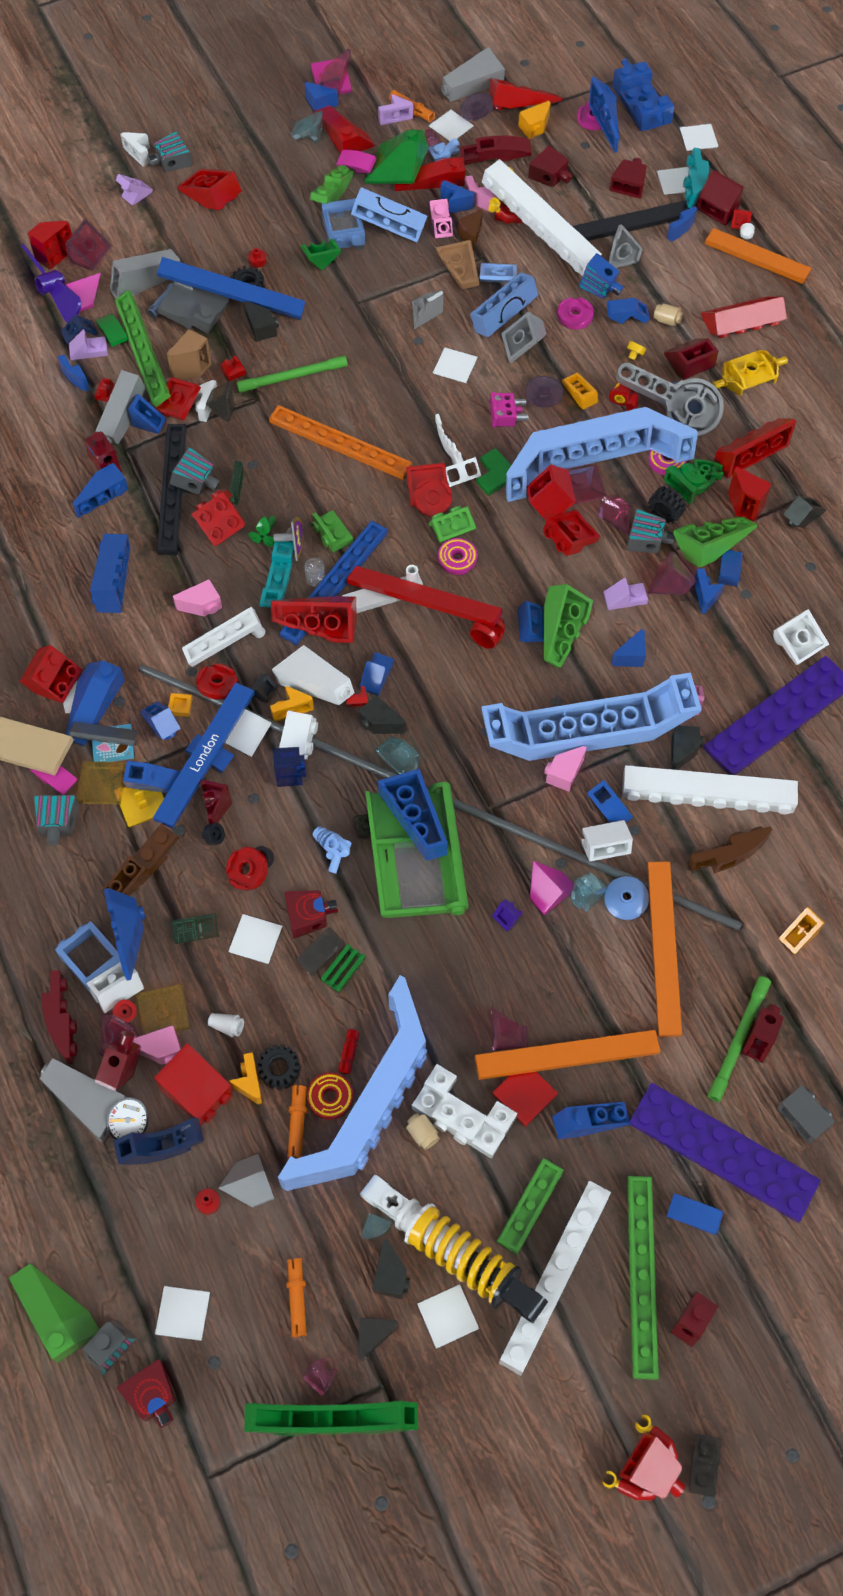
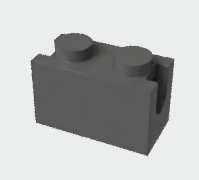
[777,1085,835,1145]

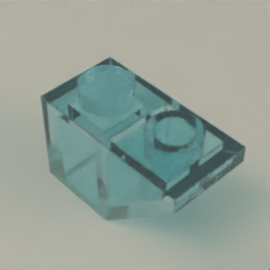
[571,872,607,912]

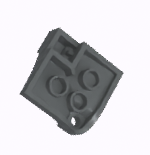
[158,281,231,333]

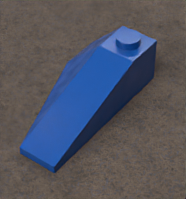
[588,77,619,153]
[65,660,125,747]
[104,888,146,981]

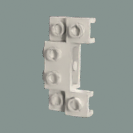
[412,1064,517,1159]

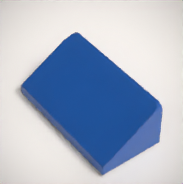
[517,601,544,642]

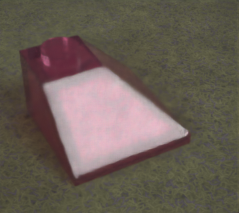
[317,49,351,98]
[569,465,607,504]

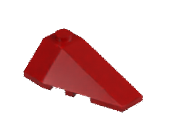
[489,78,562,110]
[315,106,374,154]
[394,156,465,191]
[271,596,357,643]

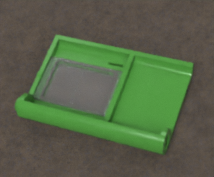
[365,782,469,918]

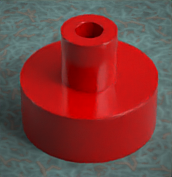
[248,248,267,268]
[112,1000,137,1024]
[195,1189,220,1215]

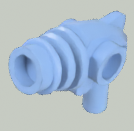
[313,826,352,874]

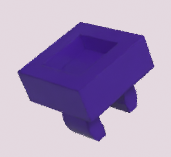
[492,899,522,931]

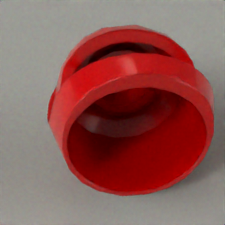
[470,617,506,649]

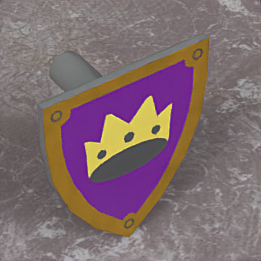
[274,517,304,561]

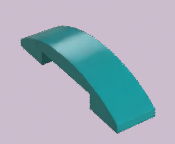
[259,541,294,608]

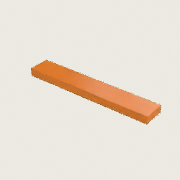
[705,228,812,284]

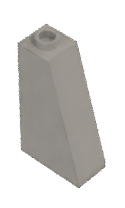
[441,48,505,102]
[110,249,180,298]
[95,370,148,445]
[40,1058,126,1143]

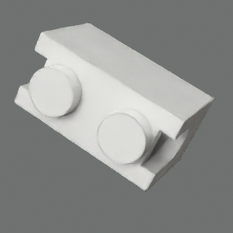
[278,711,318,760]
[581,820,633,862]
[87,963,144,1013]

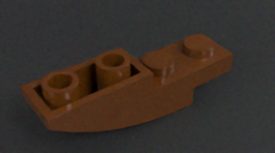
[102,823,179,896]
[688,826,772,874]

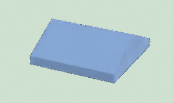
[480,263,517,283]

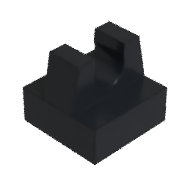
[250,673,278,703]

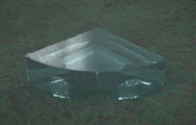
[361,1213,392,1239]

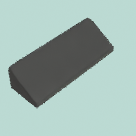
[70,722,138,747]

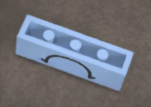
[351,187,427,242]

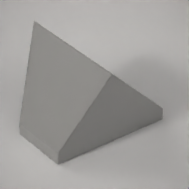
[609,224,643,268]
[411,290,443,329]
[219,1154,274,1208]

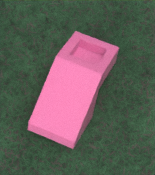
[465,175,497,212]
[429,199,453,238]

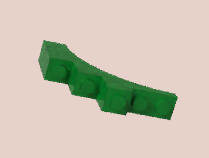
[244,1401,418,1436]

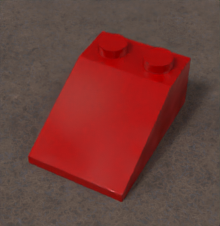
[177,169,242,211]

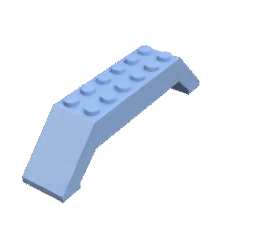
[506,407,698,502]
[481,673,702,761]
[278,975,427,1191]

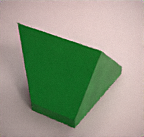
[301,238,341,270]

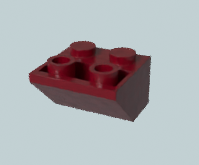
[697,170,744,226]
[664,338,719,380]

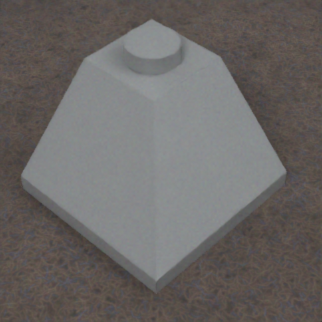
[501,312,547,363]

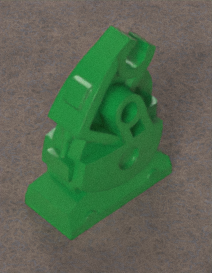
[664,459,723,505]

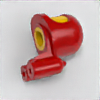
[609,381,639,411]

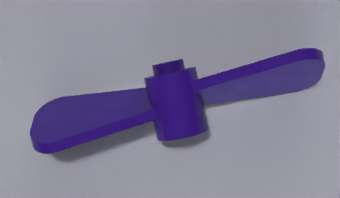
[21,244,81,323]

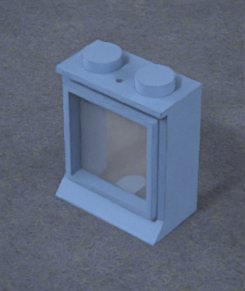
[322,198,365,248]

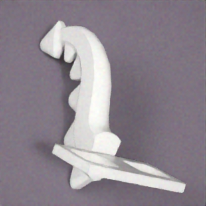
[435,414,481,487]

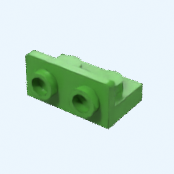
[428,506,476,543]
[311,510,353,553]

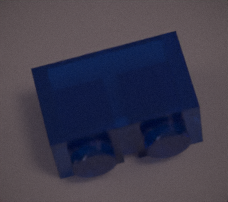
[273,747,306,787]

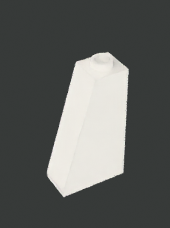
[272,645,355,705]

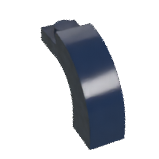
[114,1118,204,1165]

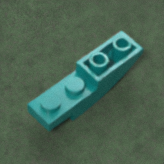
[683,147,709,208]

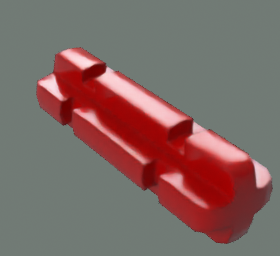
[338,1029,360,1075]

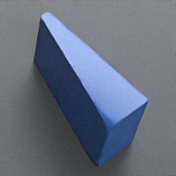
[717,550,743,587]

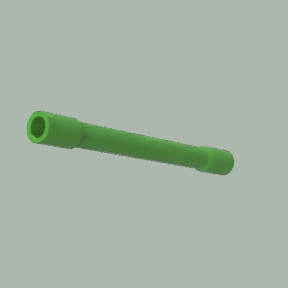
[236,355,348,393]
[707,976,771,1102]

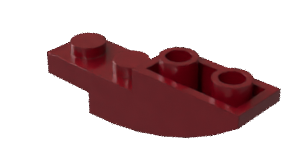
[460,135,532,165]
[41,970,77,1064]

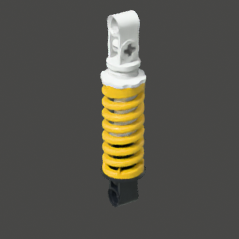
[360,1175,548,1323]

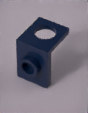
[61,314,98,345]

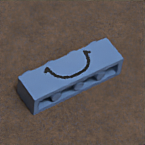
[470,272,538,337]

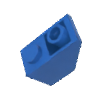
[587,780,633,823]

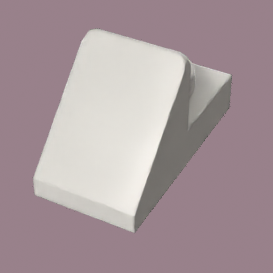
[120,132,150,167]
[193,380,218,422]

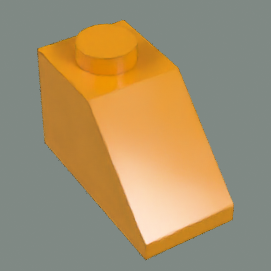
[518,101,551,139]

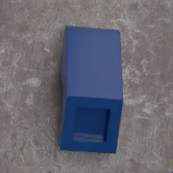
[606,298,650,324]

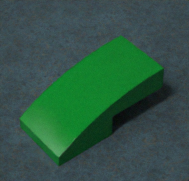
[95,314,129,347]

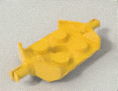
[712,350,788,396]

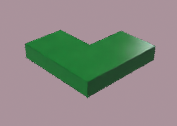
[476,448,511,496]

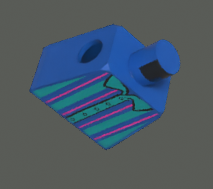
[579,253,624,299]

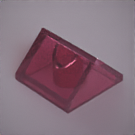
[65,218,112,271]

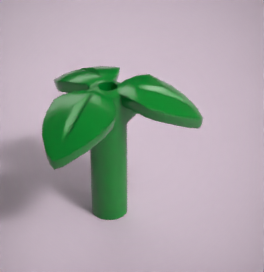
[248,516,276,547]

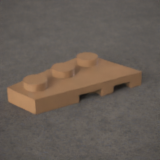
[436,240,480,289]

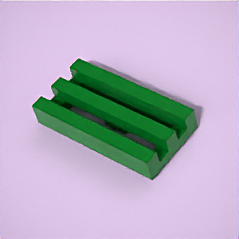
[321,944,366,993]

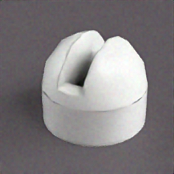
[740,223,755,240]

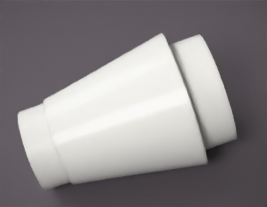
[208,1013,244,1037]

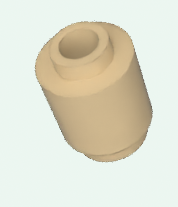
[654,303,683,326]
[406,1113,440,1150]

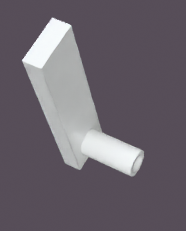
[342,565,423,613]
[182,607,265,667]

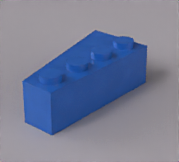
[90,534,131,613]

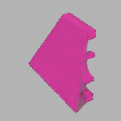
[65,273,101,311]
[530,861,577,915]

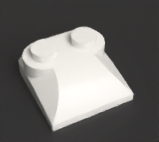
[773,609,829,665]

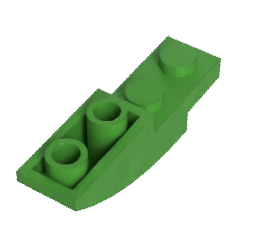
[310,165,354,204]

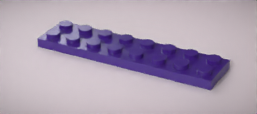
[703,656,843,775]
[629,1082,821,1223]

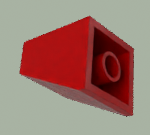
[154,1043,233,1126]

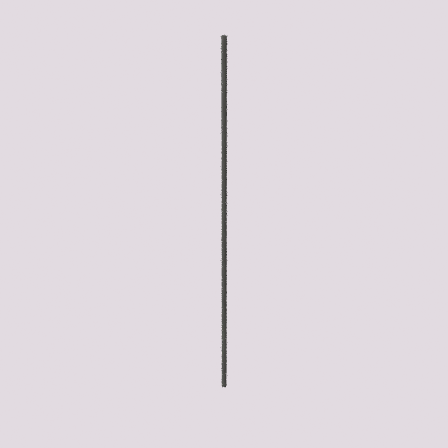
[139,664,742,931]

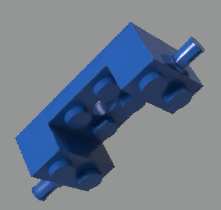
[612,58,674,132]

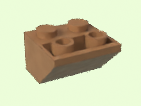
[167,329,212,380]

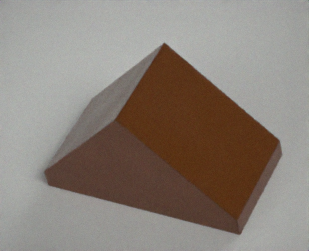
[458,210,483,250]

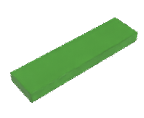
[496,1158,564,1255]

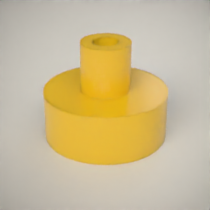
[627,341,646,360]

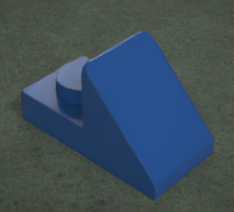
[440,180,475,213]
[694,568,724,614]
[359,652,394,696]

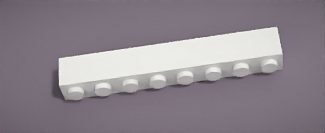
[482,159,602,276]
[622,765,798,814]
[499,1181,611,1376]

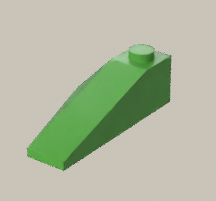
[673,517,757,568]
[544,584,593,668]
[9,1263,100,1363]

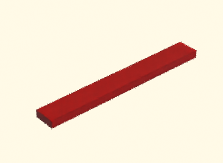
[347,566,502,627]

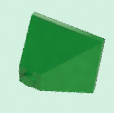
[365,129,429,184]

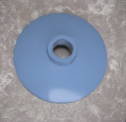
[604,876,649,920]

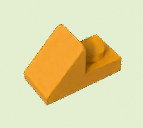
[270,686,314,722]
[229,1052,262,1104]

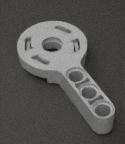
[616,363,724,437]

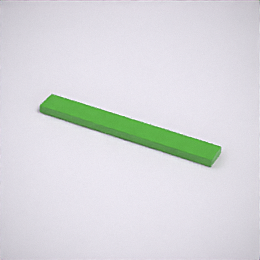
[115,290,171,407]
[627,1176,659,1380]

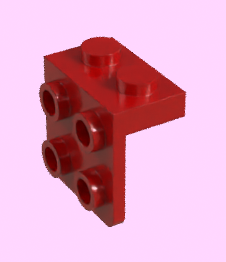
[192,489,245,546]

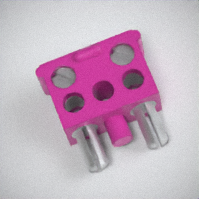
[489,392,529,428]

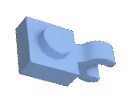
[428,139,460,161]

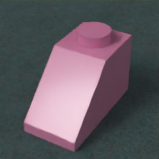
[173,579,222,616]
[544,746,587,792]
[133,1025,181,1065]

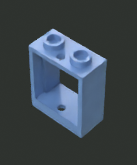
[55,921,120,995]

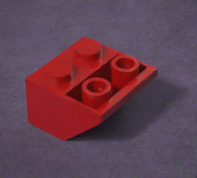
[27,220,76,270]
[526,464,576,521]
[728,466,772,522]
[19,645,83,703]

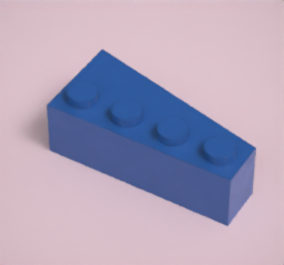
[378,769,448,861]

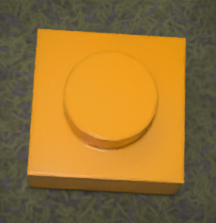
[168,693,193,717]

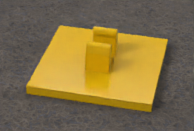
[114,787,164,828]

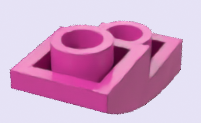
[336,150,376,173]
[30,766,78,795]

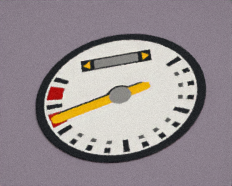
[107,1098,148,1140]

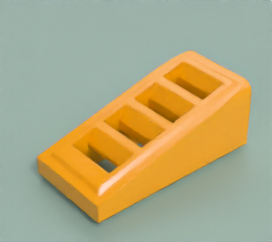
[562,372,598,410]

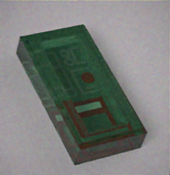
[229,461,244,505]
[171,913,219,944]

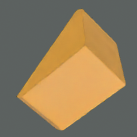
[778,907,825,954]

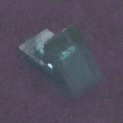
[291,110,323,143]

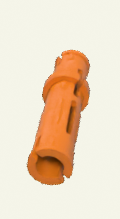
[389,90,435,122]
[287,1085,307,1159]
[286,1258,307,1337]

